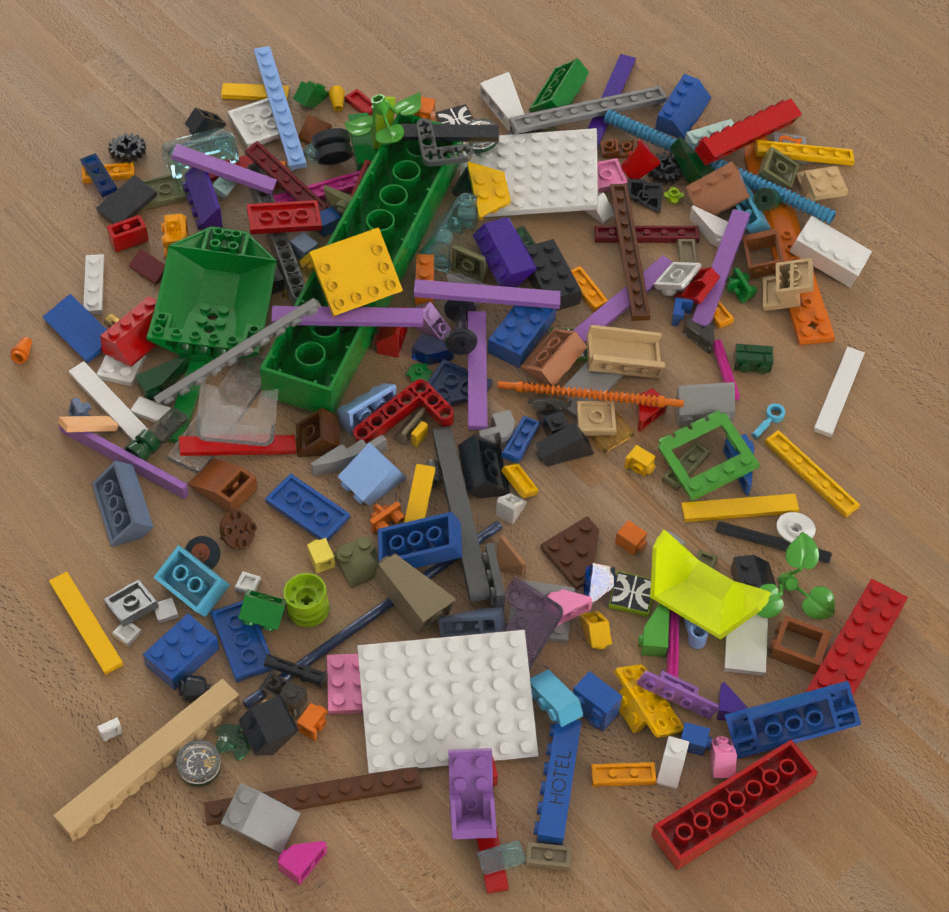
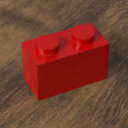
[106,215,149,252]

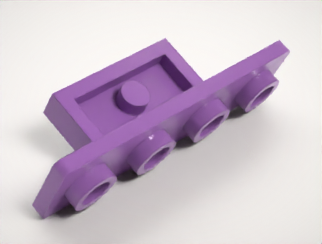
[636,670,719,719]

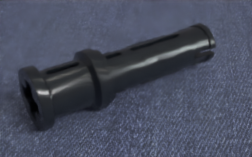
[263,654,327,689]

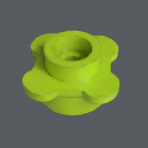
[664,187,684,204]

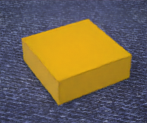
[411,421,428,448]

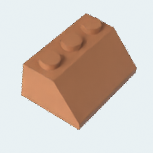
[686,161,750,216]
[520,328,587,386]

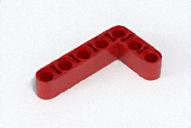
[353,379,454,444]

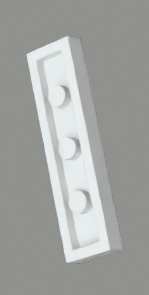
[84,254,105,315]

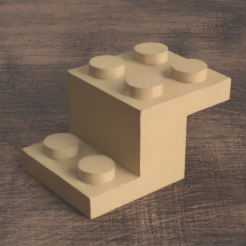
[795,166,848,201]
[763,258,813,311]

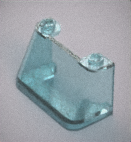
[161,128,240,179]
[419,193,478,273]

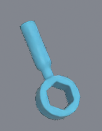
[751,403,785,439]

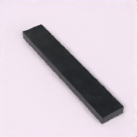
[399,124,499,142]

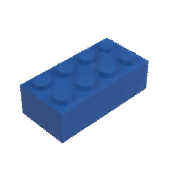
[488,305,556,368]
[378,512,462,568]

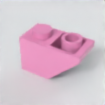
[710,736,737,778]

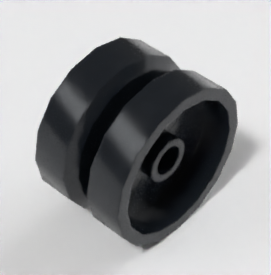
[312,128,353,165]

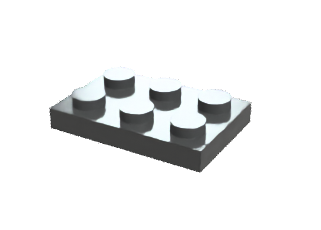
[482,543,505,611]

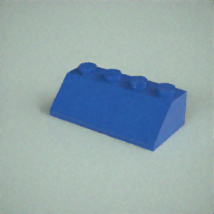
[655,74,711,140]

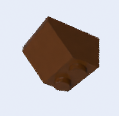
[296,408,340,457]

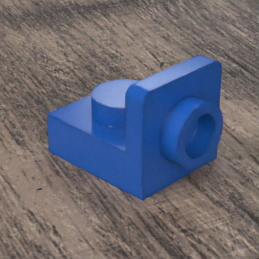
[671,298,693,326]

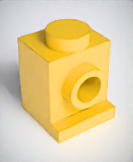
[624,445,656,477]

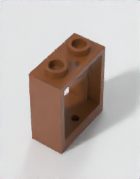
[742,228,784,279]
[769,615,832,674]

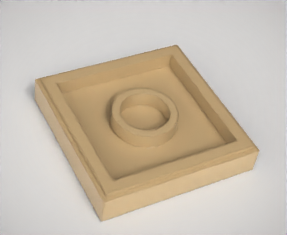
[576,401,617,436]

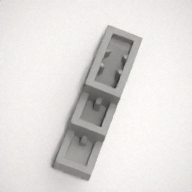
[311,435,387,476]

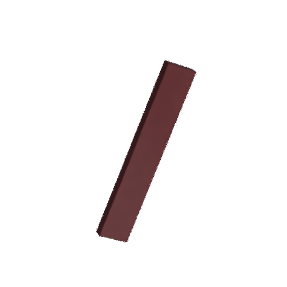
[244,141,329,212]
[594,225,700,243]

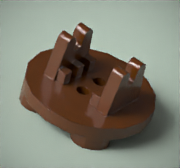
[220,509,257,550]

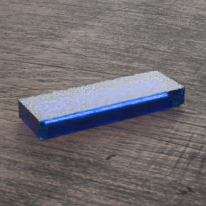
[80,153,117,197]

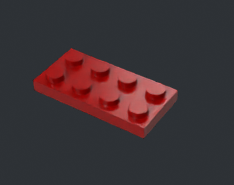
[247,200,322,235]

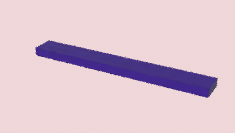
[588,54,636,150]

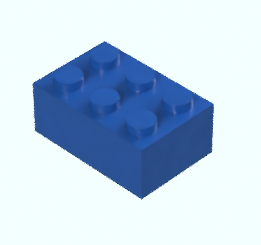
[143,614,219,691]

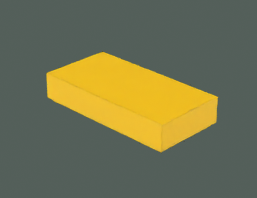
[501,464,539,499]

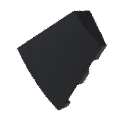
[628,179,663,213]

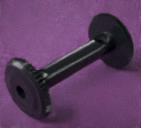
[444,300,478,355]

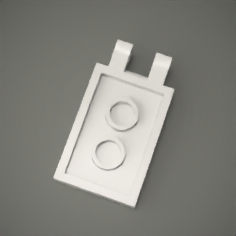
[724,614,768,676]

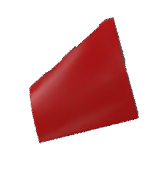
[621,139,661,179]
[673,267,720,304]

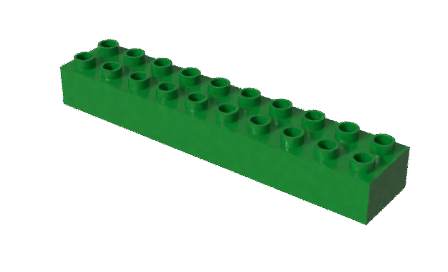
[260,114,463,414]

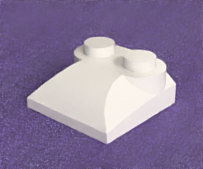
[654,262,701,296]

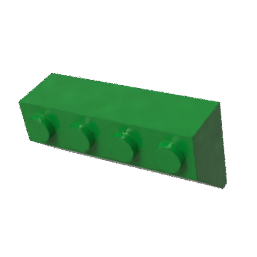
[529,58,589,113]

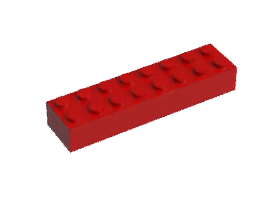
[806,578,908,696]
[651,740,818,870]

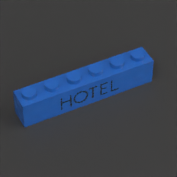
[533,720,581,846]

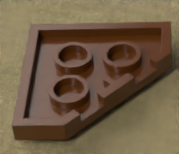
[540,516,599,590]

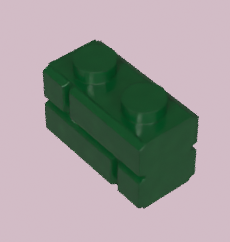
[733,344,773,374]

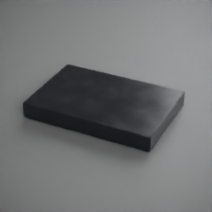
[96,175,158,224]

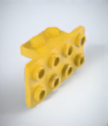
[614,664,684,738]

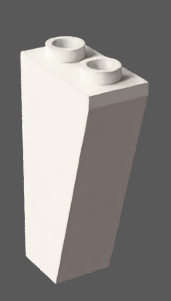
[479,72,524,133]

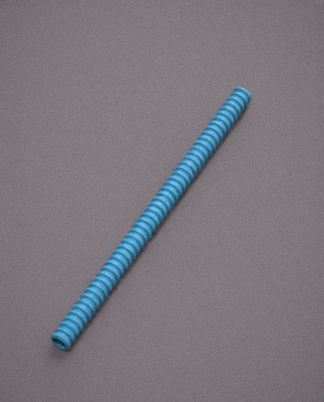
[604,109,836,225]

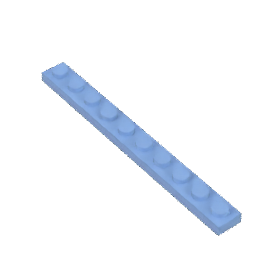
[254,46,307,170]

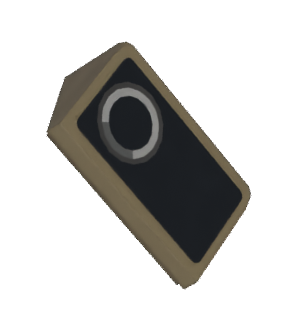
[393,408,425,445]

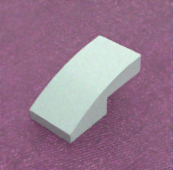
[213,162,237,199]

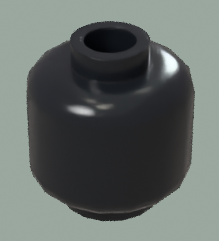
[178,675,210,703]

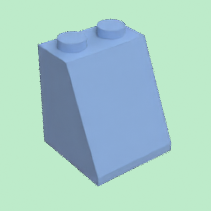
[337,443,407,506]

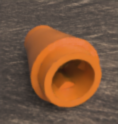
[10,337,32,364]

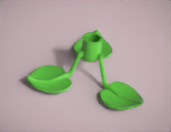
[345,92,421,144]
[757,532,835,619]

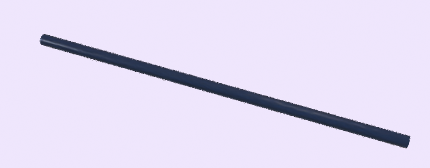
[242,521,502,709]

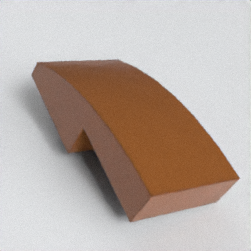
[601,139,636,158]

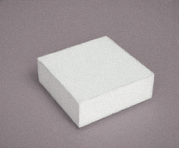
[235,571,262,594]
[154,598,179,624]
[112,623,142,647]
[97,718,123,742]

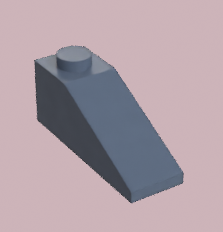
[438,607,506,638]

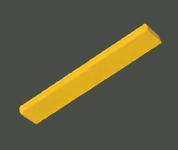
[754,140,855,166]
[764,430,860,518]
[681,494,799,522]
[49,571,123,675]

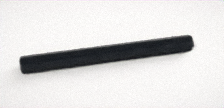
[716,521,832,563]

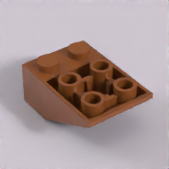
[188,458,257,512]

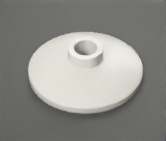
[776,512,816,542]

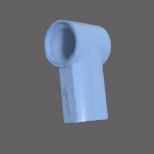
[683,617,709,649]

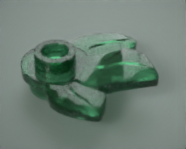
[215,723,250,761]

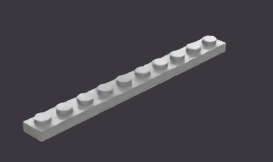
[509,86,667,134]
[154,298,321,405]

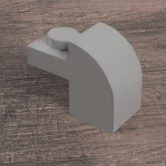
[478,410,515,449]

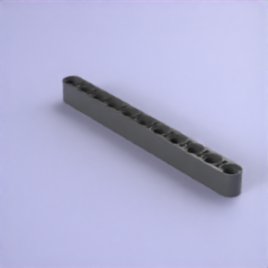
[247,163,305,306]
[432,426,490,602]

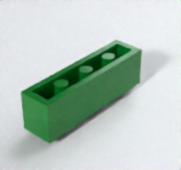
[348,113,378,171]

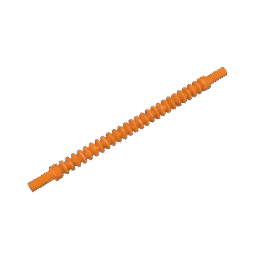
[497,381,684,407]

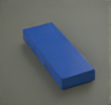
[501,416,541,464]

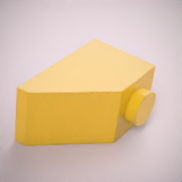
[579,610,612,649]

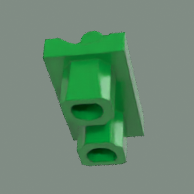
[726,268,757,304]

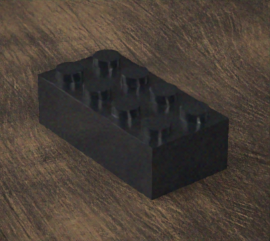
[526,239,582,311]

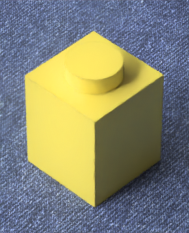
[307,538,335,574]

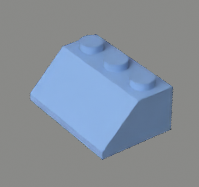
[337,383,396,436]

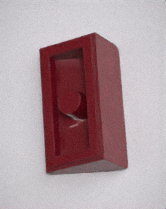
[129,249,165,285]

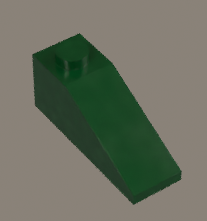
[669,137,715,184]
[136,353,189,401]

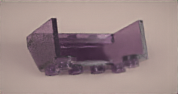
[504,576,563,670]

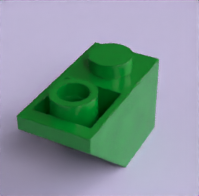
[293,80,329,109]

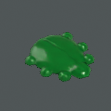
[406,363,433,382]

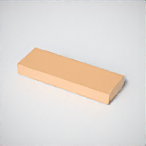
[58,416,119,432]

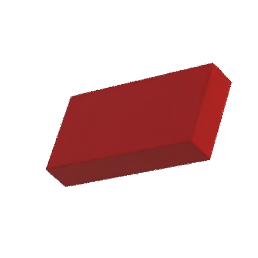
[344,89,373,116]

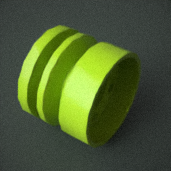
[283,573,330,628]

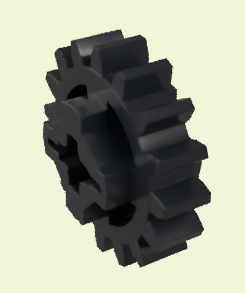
[108,133,146,163]
[648,152,683,185]

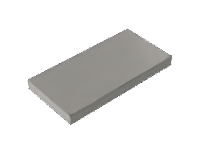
[551,361,624,419]

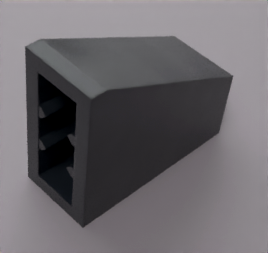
[535,423,594,466]

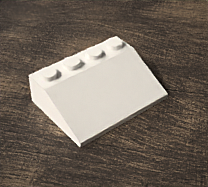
[789,216,872,288]

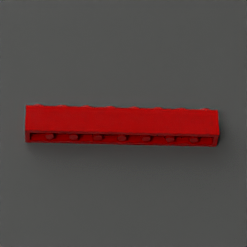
[694,98,802,166]

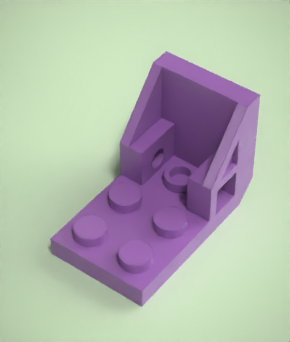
[448,748,497,839]

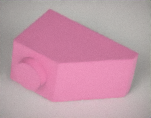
[544,589,593,626]

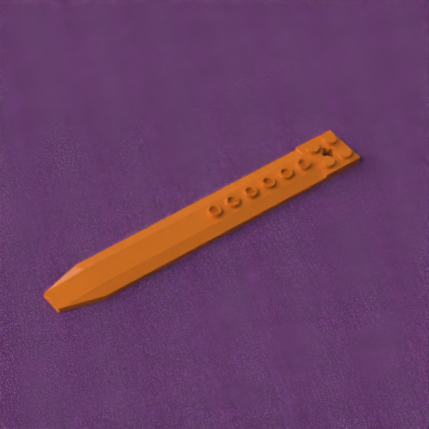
[744,137,835,345]

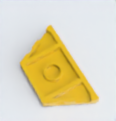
[467,162,511,221]

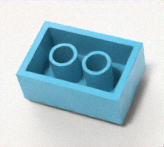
[153,545,230,617]

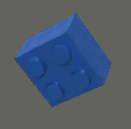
[573,671,622,732]

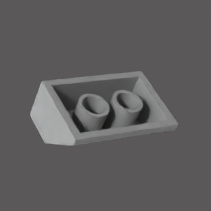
[674,382,735,426]

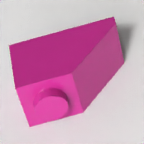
[278,841,327,885]

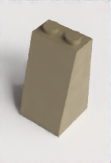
[374,554,456,635]

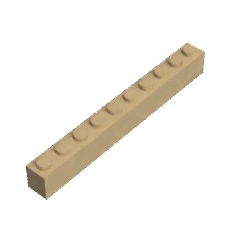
[53,678,240,841]

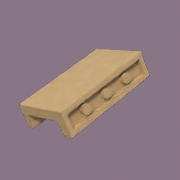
[586,325,665,379]

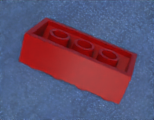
[100,296,157,367]

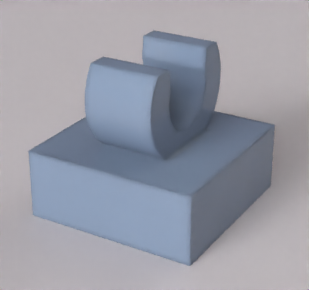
[68,398,92,416]

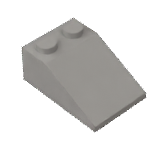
[221,783,301,854]

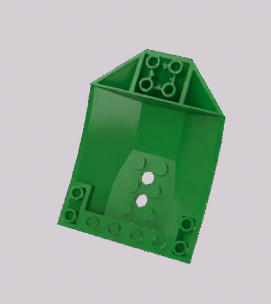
[147,227,277,361]

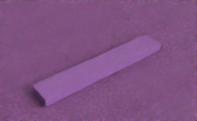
[171,144,277,195]

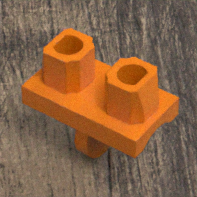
[370,501,405,534]

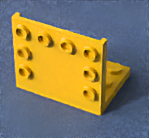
[300,227,403,317]

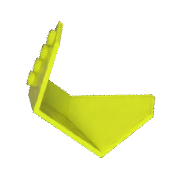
[650,529,771,640]

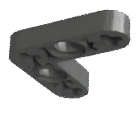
[416,118,473,167]

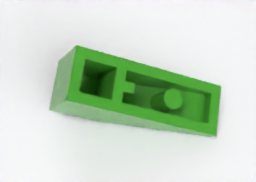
[638,603,669,657]

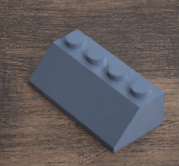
[92,460,153,546]

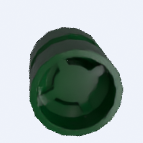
[754,188,781,211]
[124,429,161,461]

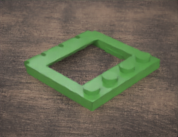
[658,410,760,501]

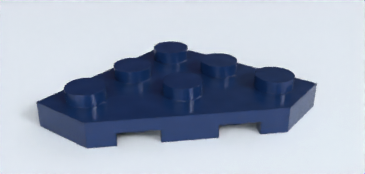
[422,359,493,406]

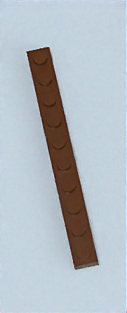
[609,183,651,321]
[204,767,422,826]

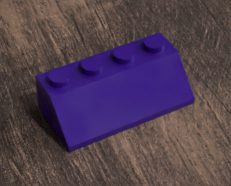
[183,167,223,231]
[472,217,537,288]

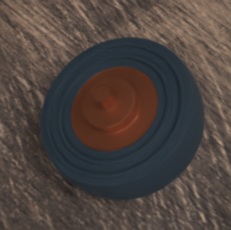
[185,536,221,570]

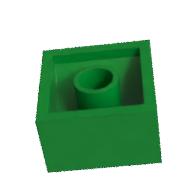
[238,589,285,631]

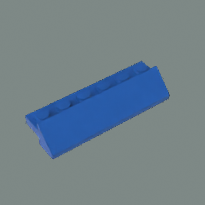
[725,681,861,759]

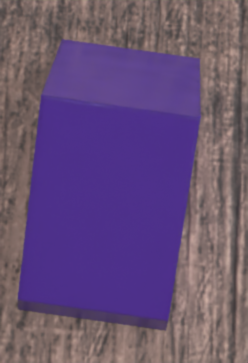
[716,682,748,721]

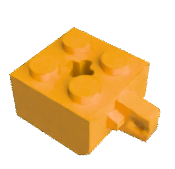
[161,214,189,259]

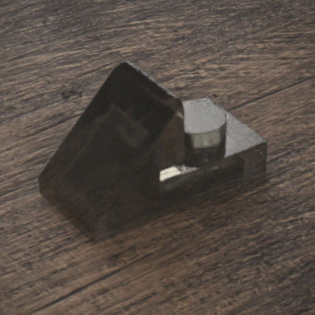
[682,318,714,354]

